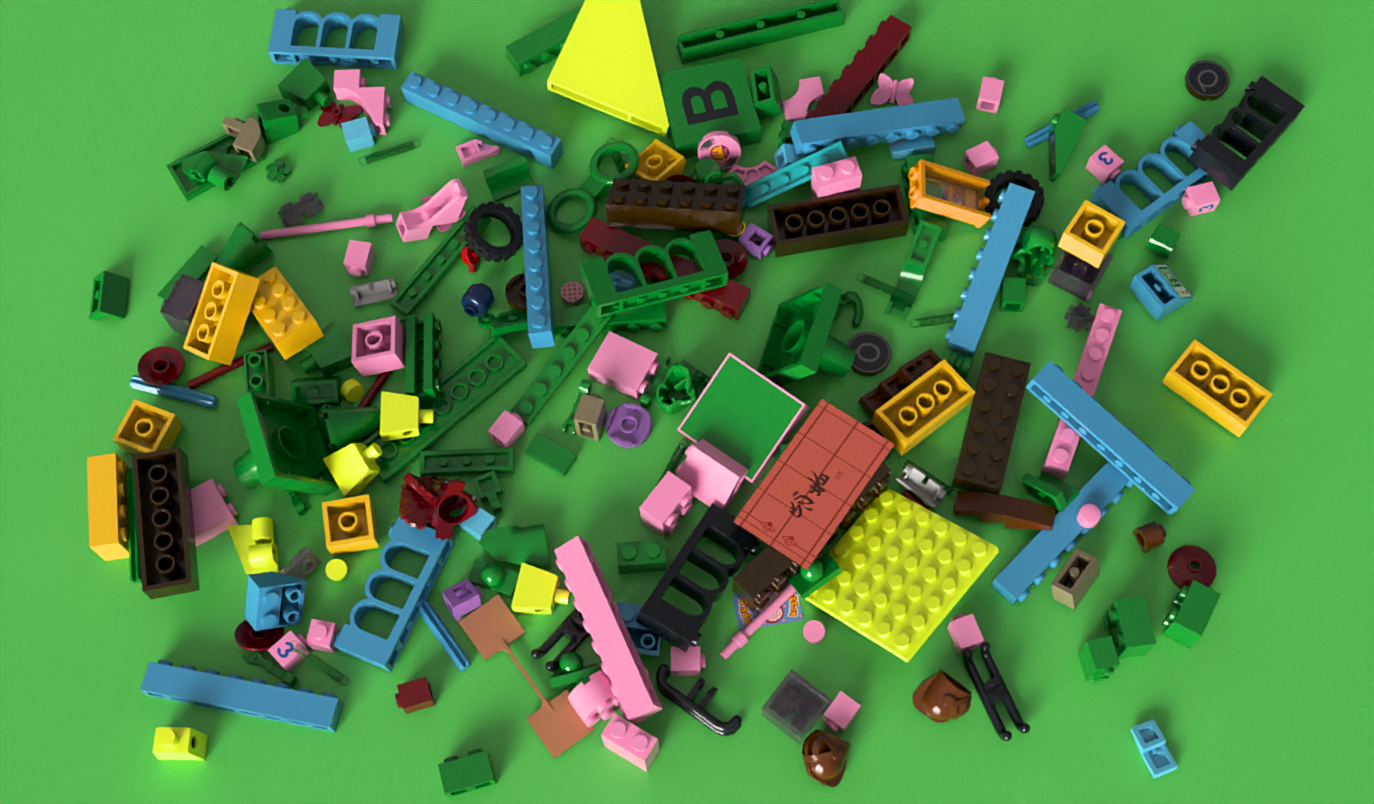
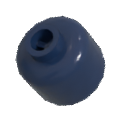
[461,283,495,317]

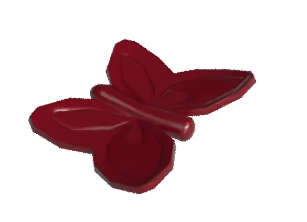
[317,101,363,129]

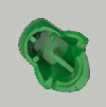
[691,158,745,186]
[1011,226,1057,286]
[655,365,703,414]

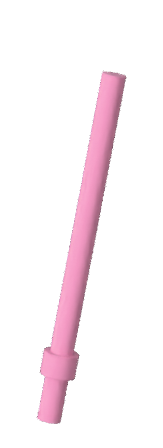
[261,213,394,240]
[719,554,823,660]

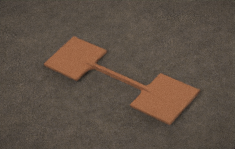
[459,594,595,759]

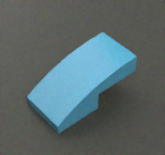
[1131,719,1177,779]

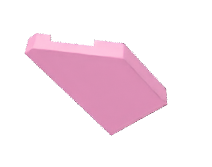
[455,139,501,167]

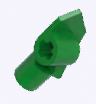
[182,151,249,191]
[479,524,551,569]

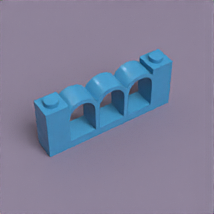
[268,8,404,70]
[1091,121,1210,240]
[334,516,455,672]

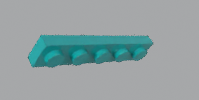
[746,141,849,208]

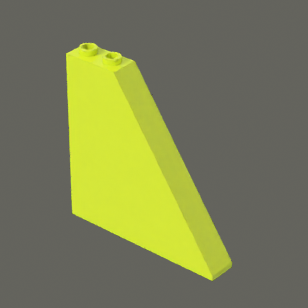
[547,0,669,137]

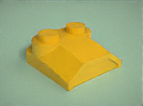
[625,139,687,181]

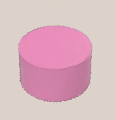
[1077,504,1101,528]
[803,620,825,644]

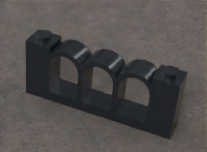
[1188,76,1305,191]
[636,503,761,652]

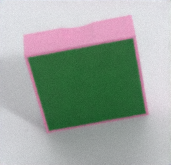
[677,352,810,484]

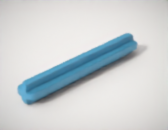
[1024,100,1100,148]
[130,375,218,408]
[419,597,471,671]

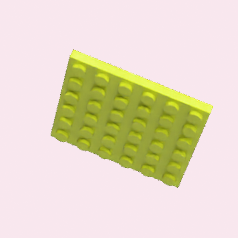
[798,488,999,663]

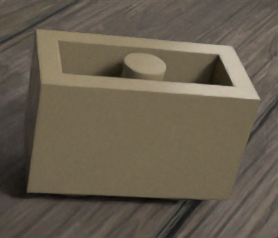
[574,394,607,442]
[1051,548,1100,610]

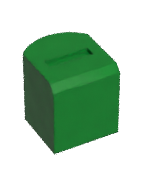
[1145,223,1180,259]

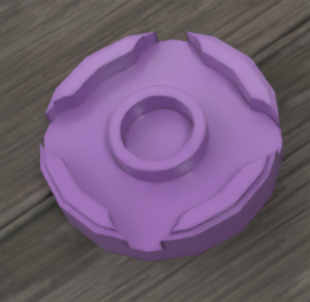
[606,403,652,449]

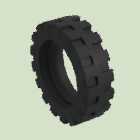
[984,170,1045,227]
[464,201,523,262]

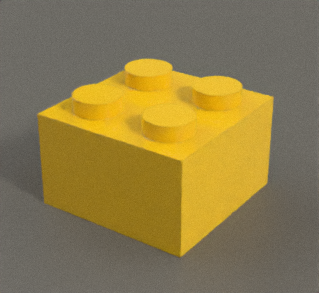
[1058,200,1126,268]
[112,399,183,455]
[322,494,379,556]

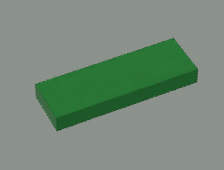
[157,245,218,309]

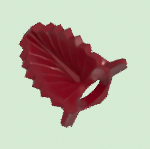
[399,472,479,540]

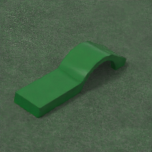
[884,220,942,320]

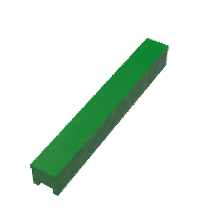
[677,0,844,64]

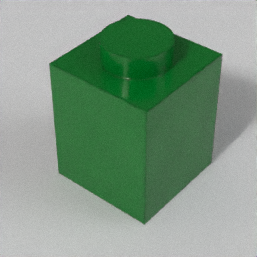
[1000,276,1026,312]

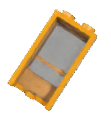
[908,159,991,228]

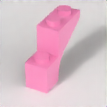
[333,69,392,135]
[396,178,468,243]

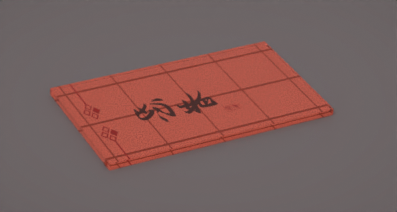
[734,399,894,570]

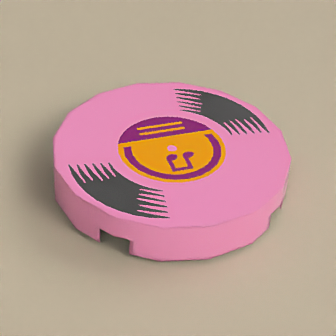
[698,131,741,170]

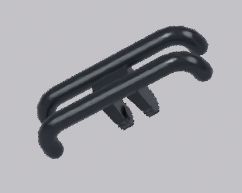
[531,608,590,672]
[962,642,1030,741]
[656,664,742,736]

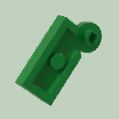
[478,310,528,336]

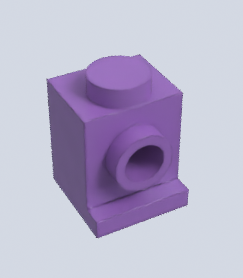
[738,223,774,260]
[442,578,483,621]

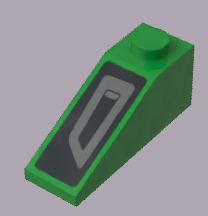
[1049,108,1087,182]

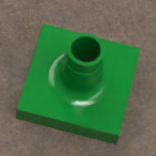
[757,282,855,387]
[233,391,339,496]

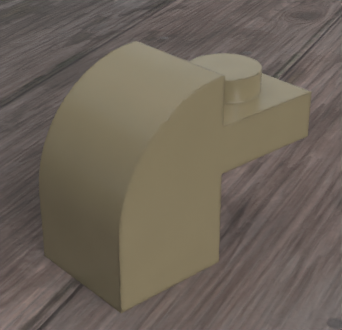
[222,116,266,162]

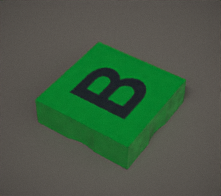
[657,57,761,159]

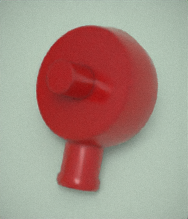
[461,245,480,273]

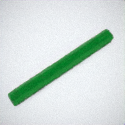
[126,468,142,583]

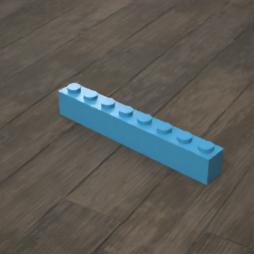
[401,71,563,169]
[790,97,965,155]
[945,183,1035,358]
[521,184,555,349]
[1026,361,1196,516]
[991,461,1134,606]
[140,660,343,732]

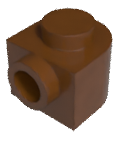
[1133,521,1166,553]

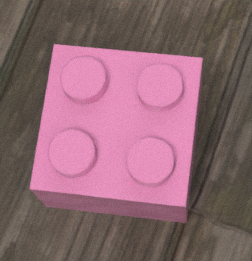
[351,315,406,377]
[639,471,693,538]

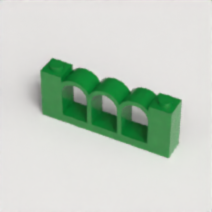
[581,230,728,318]

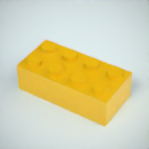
[183,262,260,366]
[250,266,324,360]
[1162,339,1273,438]
[871,359,976,456]
[87,453,129,561]

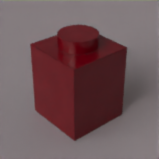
[395,677,435,714]

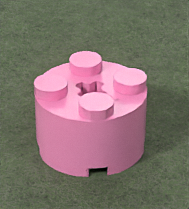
[568,670,621,728]

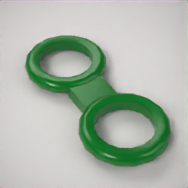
[547,141,640,234]

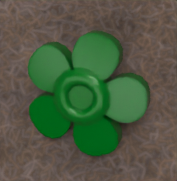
[266,160,291,183]

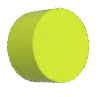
[340,379,364,402]
[325,559,348,582]

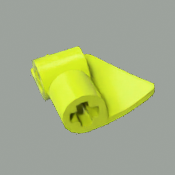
[227,517,279,575]

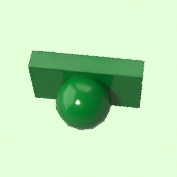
[789,552,842,600]
[468,558,519,597]
[549,652,598,688]

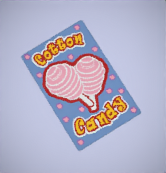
[732,581,804,631]

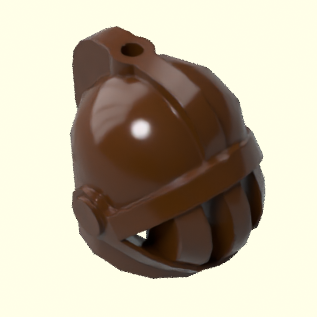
[912,669,972,723]
[802,729,851,787]

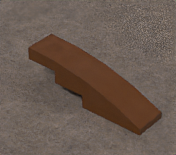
[858,349,942,418]
[953,491,1057,530]

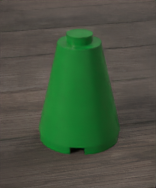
[215,222,273,273]
[319,406,381,454]

